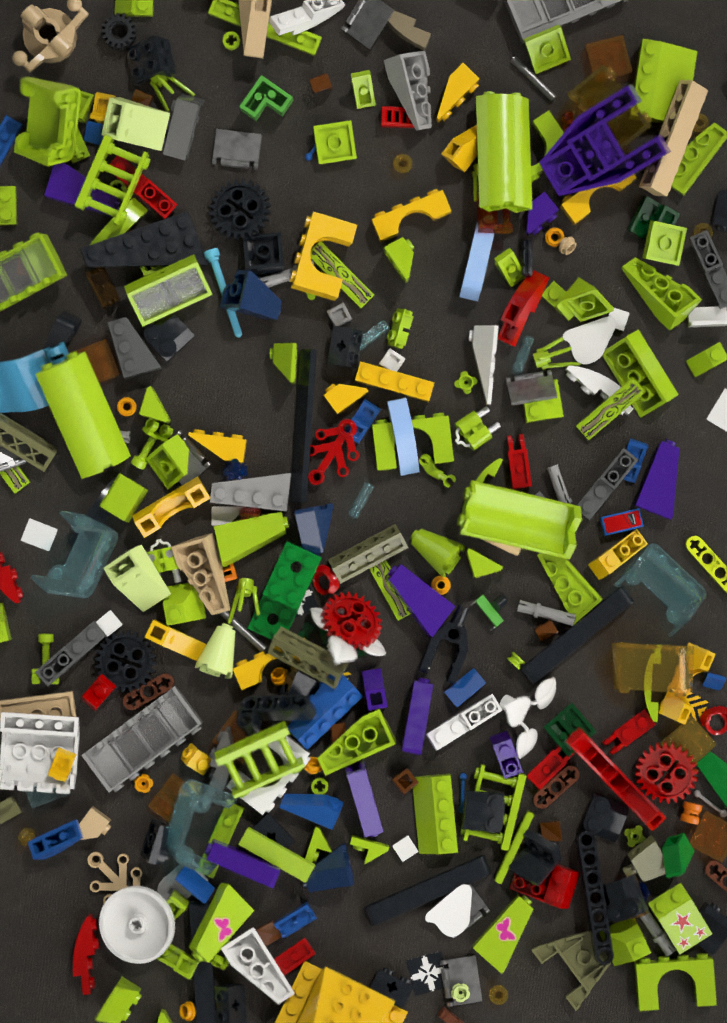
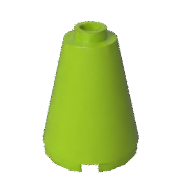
[410,529,465,578]

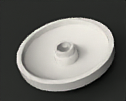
[99,886,175,964]

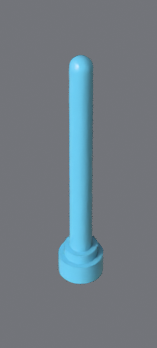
[203,248,242,338]

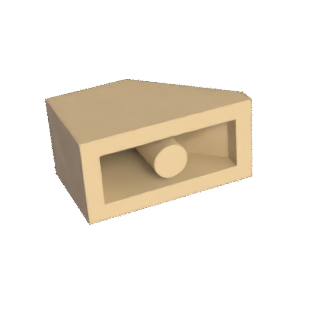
[79,806,111,840]

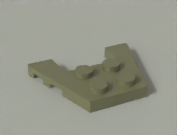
[531,930,611,1011]

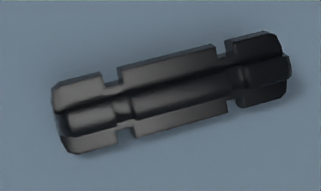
[522,240,533,277]

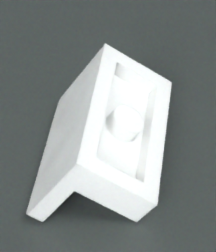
[688,306,727,327]

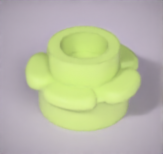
[451,983,470,1002]

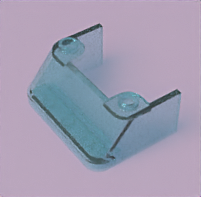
[31,511,118,598]
[614,543,706,637]
[167,779,238,875]

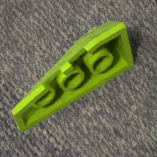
[621,257,702,331]
[317,709,396,776]

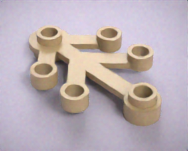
[88,852,143,904]

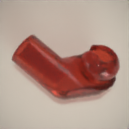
[561,111,574,130]
[239,507,260,520]

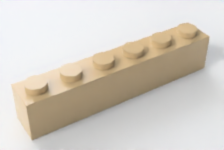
[639,80,708,197]

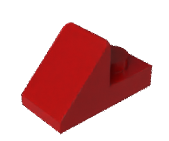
[81,674,116,711]

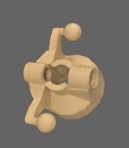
[12,0,89,73]

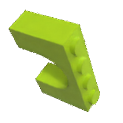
[531,111,564,182]
[372,413,454,471]
[634,953,717,1011]

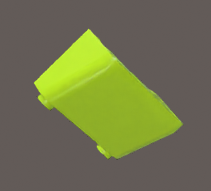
[14,77,81,166]

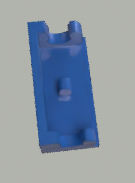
[274,902,317,938]

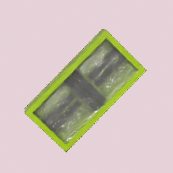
[124,254,213,327]

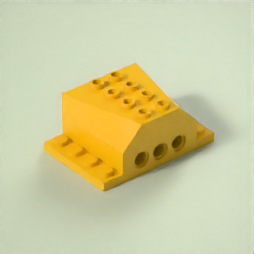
[275,961,408,1023]

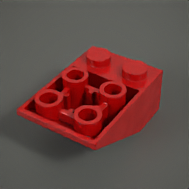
[509,864,580,909]

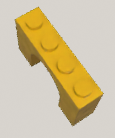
[289,212,357,301]

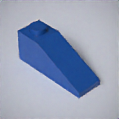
[279,794,344,830]
[28,820,83,860]

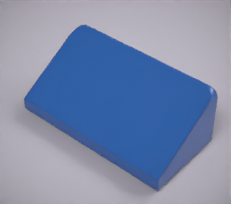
[444,668,486,707]
[175,864,215,904]

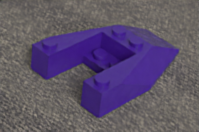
[539,85,671,196]

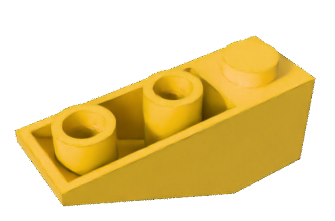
[436,63,479,123]
[441,125,478,172]
[188,429,247,463]
[588,529,648,580]
[145,619,207,661]

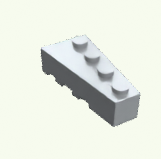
[210,473,292,512]

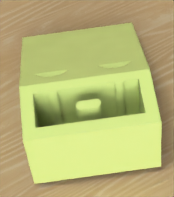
[101,97,170,151]
[103,545,171,612]

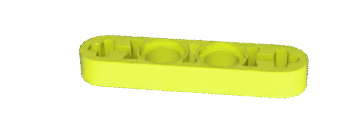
[685,536,727,593]

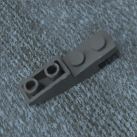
[689,230,727,309]
[577,448,638,520]
[35,621,107,686]
[201,726,234,805]

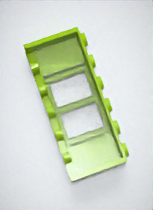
[0,232,68,312]

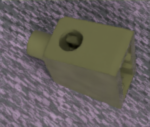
[622,835,665,882]

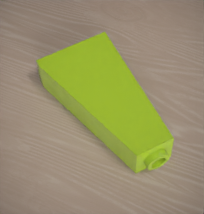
[214,511,289,567]

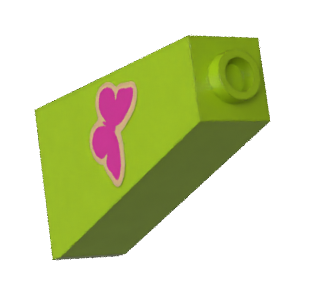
[189,883,254,963]
[472,894,533,974]

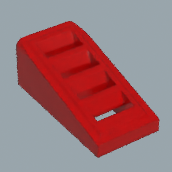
[381,106,414,128]

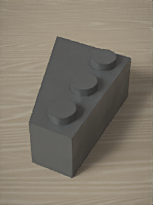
[162,94,204,161]
[108,317,163,379]

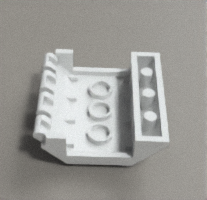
[0,712,80,794]

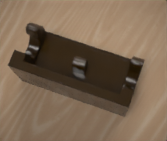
[85,268,122,309]

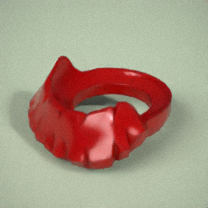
[313,565,339,595]
[700,706,727,735]

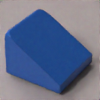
[84,121,104,145]
[702,672,726,690]

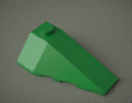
[695,751,727,809]

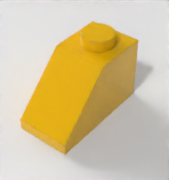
[324,384,368,415]

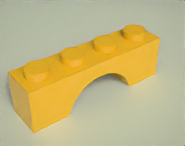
[560,174,637,225]
[372,189,451,243]
[355,361,434,402]
[132,476,210,538]
[233,638,305,690]
[658,643,716,724]

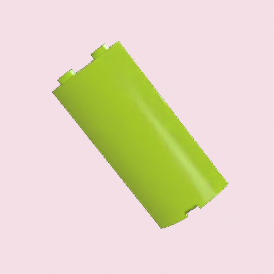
[476,91,532,213]
[35,351,131,479]
[457,480,582,560]

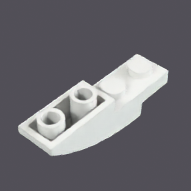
[269,0,345,35]
[565,366,633,415]
[426,694,502,751]

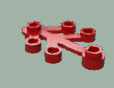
[308,419,360,485]

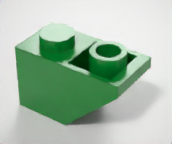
[662,833,695,878]

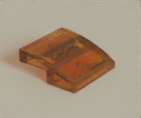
[148,773,203,829]

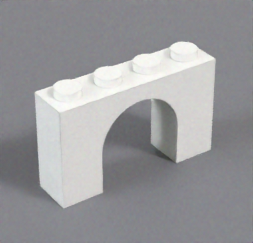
[226,725,311,815]

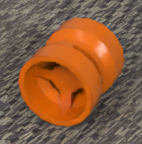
[680,801,703,825]

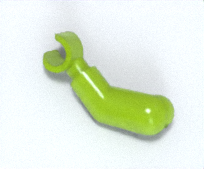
[419,454,456,488]

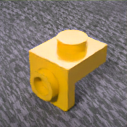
[90,92,116,124]
[180,743,212,776]
[48,748,77,782]

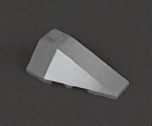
[384,51,432,131]

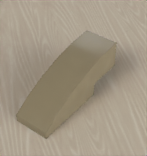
[387,11,431,51]

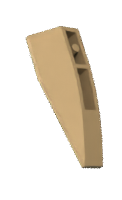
[238,0,272,59]

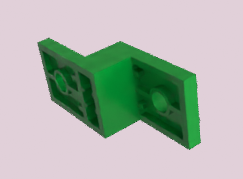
[247,542,322,640]

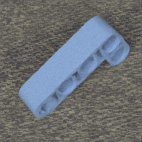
[459,222,496,302]

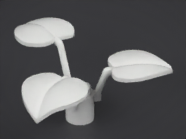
[309,608,386,664]
[500,677,556,759]

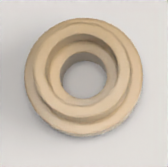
[559,236,577,255]

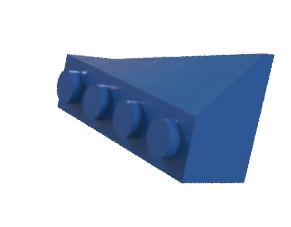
[288,674,363,750]

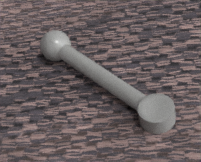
[693,790,727,817]

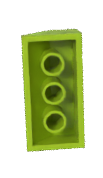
[602,329,679,418]
[413,773,458,854]

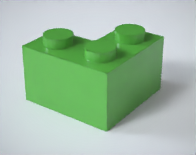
[239,75,294,121]

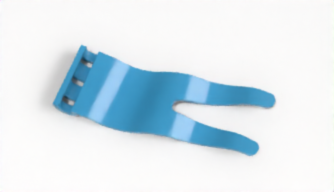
[0,342,69,413]

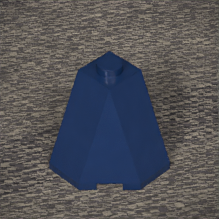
[220,270,282,320]
[294,503,334,557]
[303,842,354,892]

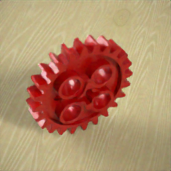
[321,592,382,650]
[635,741,698,804]

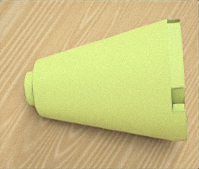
[195,623,236,679]

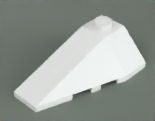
[469,325,498,405]
[221,927,295,1004]

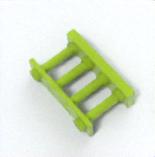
[75,135,151,226]
[214,721,305,799]
[460,764,526,851]

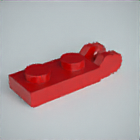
[507,434,532,489]
[602,709,656,755]
[526,745,576,790]
[274,937,316,976]

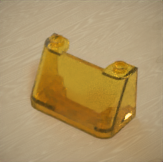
[567,64,652,150]
[611,642,694,697]

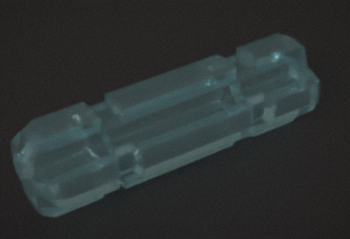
[360,320,390,350]
[513,336,534,373]
[349,482,374,519]

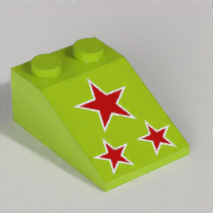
[648,883,712,954]

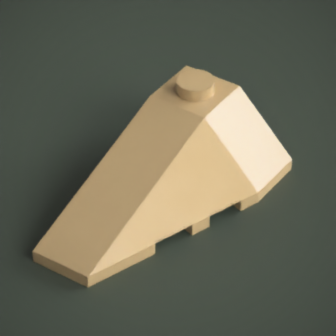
[171,533,230,615]

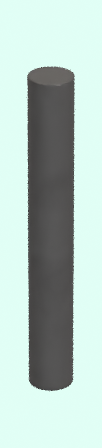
[510,56,556,101]
[219,611,266,652]

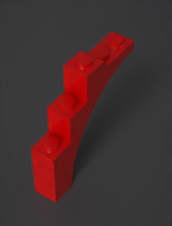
[566,728,666,831]

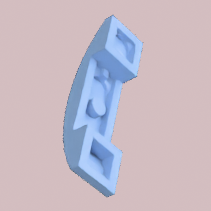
[387,398,419,476]

